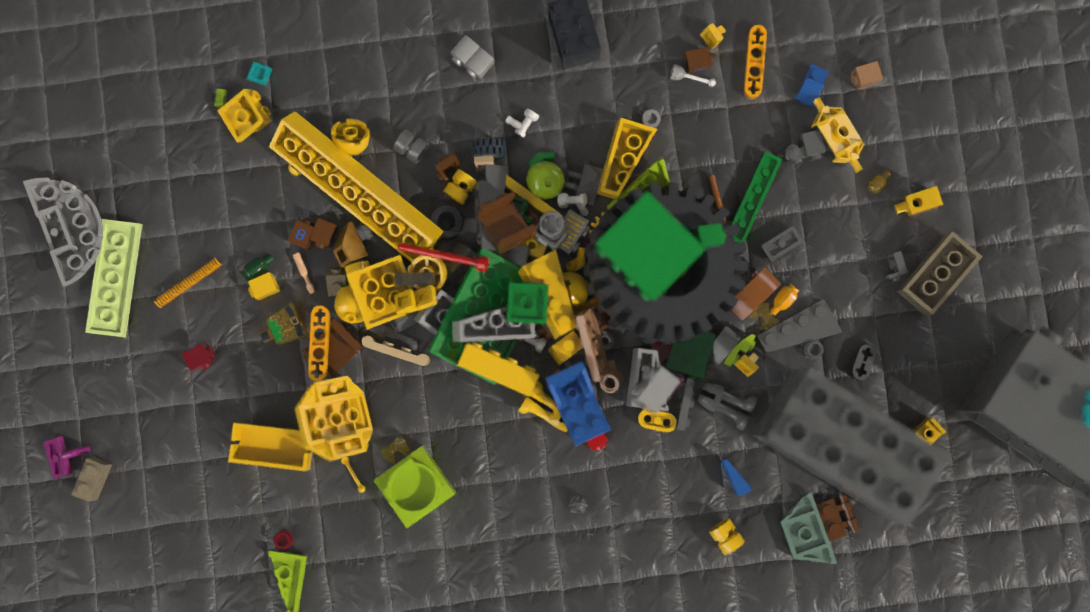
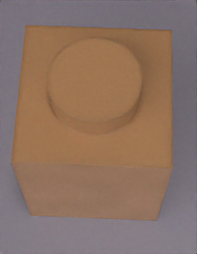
[850,61,883,90]

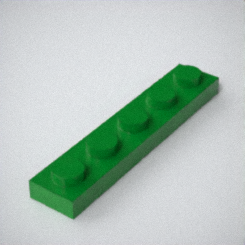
[731,151,782,243]

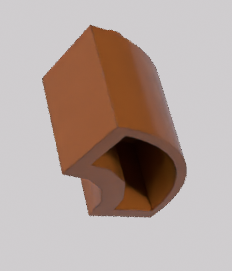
[731,267,781,321]

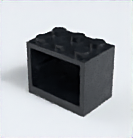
[548,0,601,70]

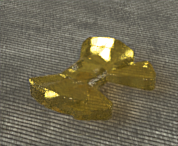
[750,302,779,330]
[380,436,410,463]

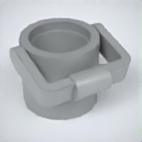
[534,212,569,250]

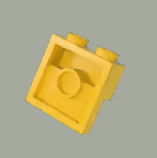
[218,89,272,142]

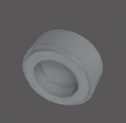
[641,109,661,128]

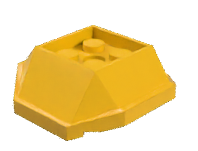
[295,376,373,461]

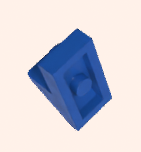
[795,64,829,107]

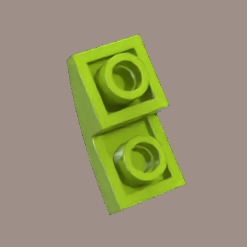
[722,334,756,367]

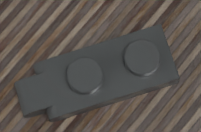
[675,379,695,431]

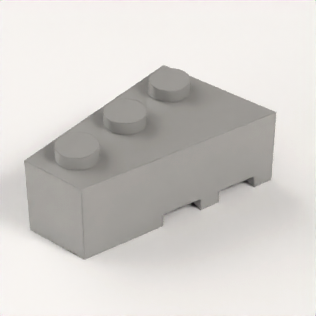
[626,348,669,411]

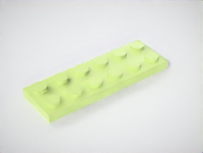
[85,219,142,338]

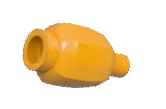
[770,284,799,316]

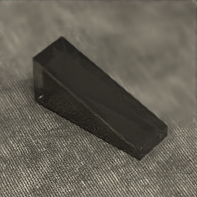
[395,272,435,286]

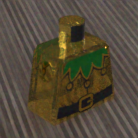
[260,303,310,345]

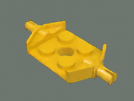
[811,97,864,173]

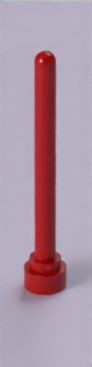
[397,243,489,272]

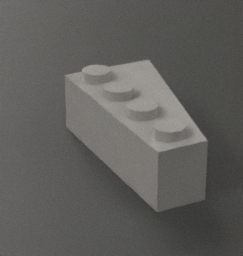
[452,305,535,342]

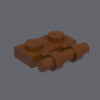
[816,494,859,542]

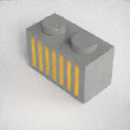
[551,209,590,256]

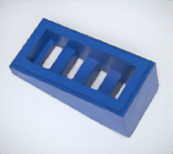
[720,458,752,497]

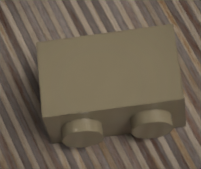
[72,457,112,502]

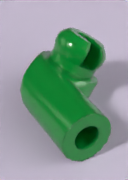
[529,151,554,168]

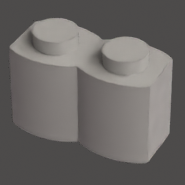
[451,35,495,79]

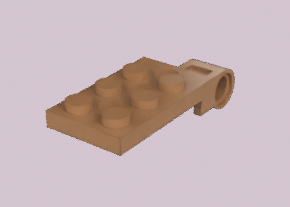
[575,306,623,393]

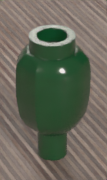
[241,254,274,282]

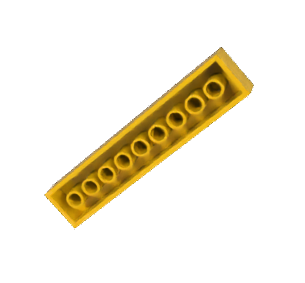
[269,112,444,262]

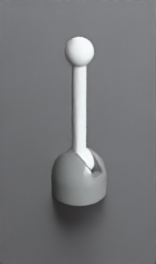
[670,64,716,86]

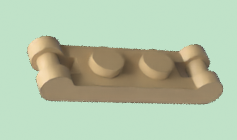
[362,336,430,366]

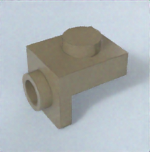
[326,265,348,296]

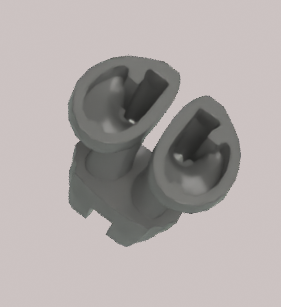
[697,383,758,430]

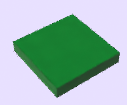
[507,282,549,324]

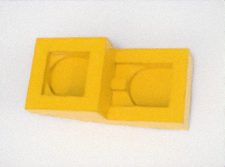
[394,285,437,314]

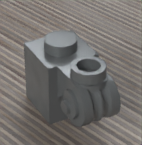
[784,130,826,165]

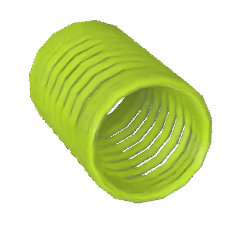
[214,89,228,108]

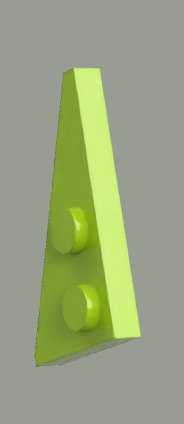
[607,157,670,210]
[269,550,307,612]

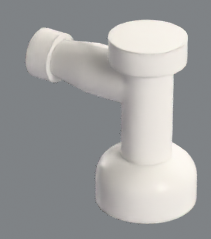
[505,108,540,138]
[558,193,588,216]
[518,323,547,353]

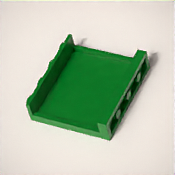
[595,192,705,301]

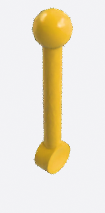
[341,457,365,493]

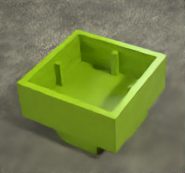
[373,445,457,528]

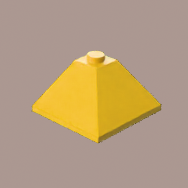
[346,255,415,329]

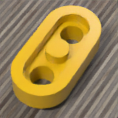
[638,410,677,432]

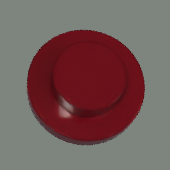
[274,530,293,550]

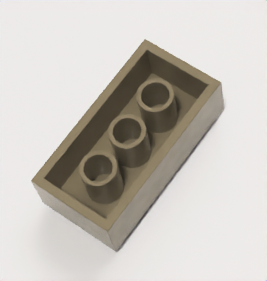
[897,231,982,316]

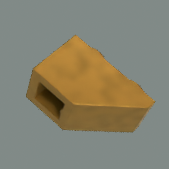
[333,221,368,268]

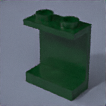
[664,332,716,381]

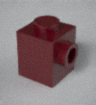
[182,343,216,371]

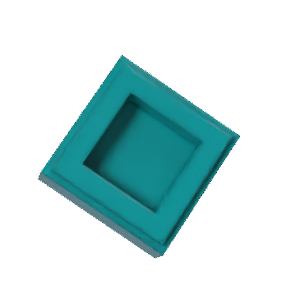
[247,61,272,87]

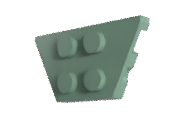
[780,492,837,564]

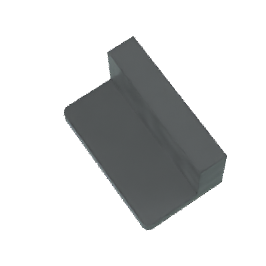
[443,242,476,289]

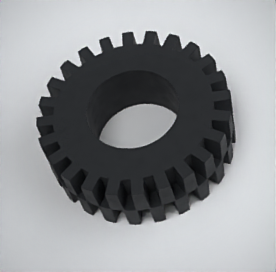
[584,182,748,345]

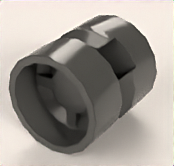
[393,129,429,164]

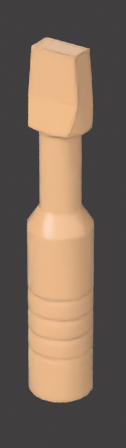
[292,253,316,294]

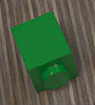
[693,223,726,249]

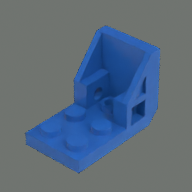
[546,362,611,447]

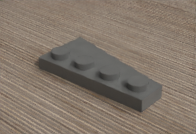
[756,299,842,353]

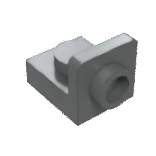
[884,251,908,282]

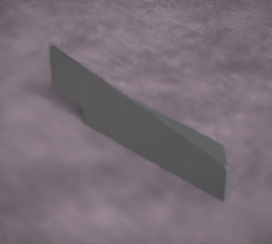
[474,164,507,250]

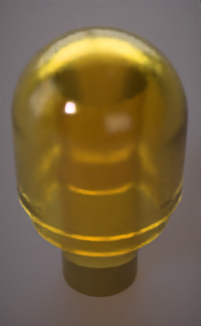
[867,170,891,194]

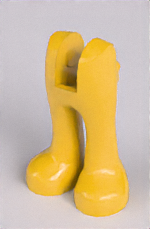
[518,381,568,432]

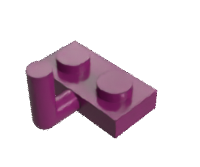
[44,436,90,479]

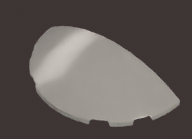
[23,178,103,287]

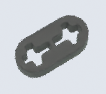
[850,345,876,380]

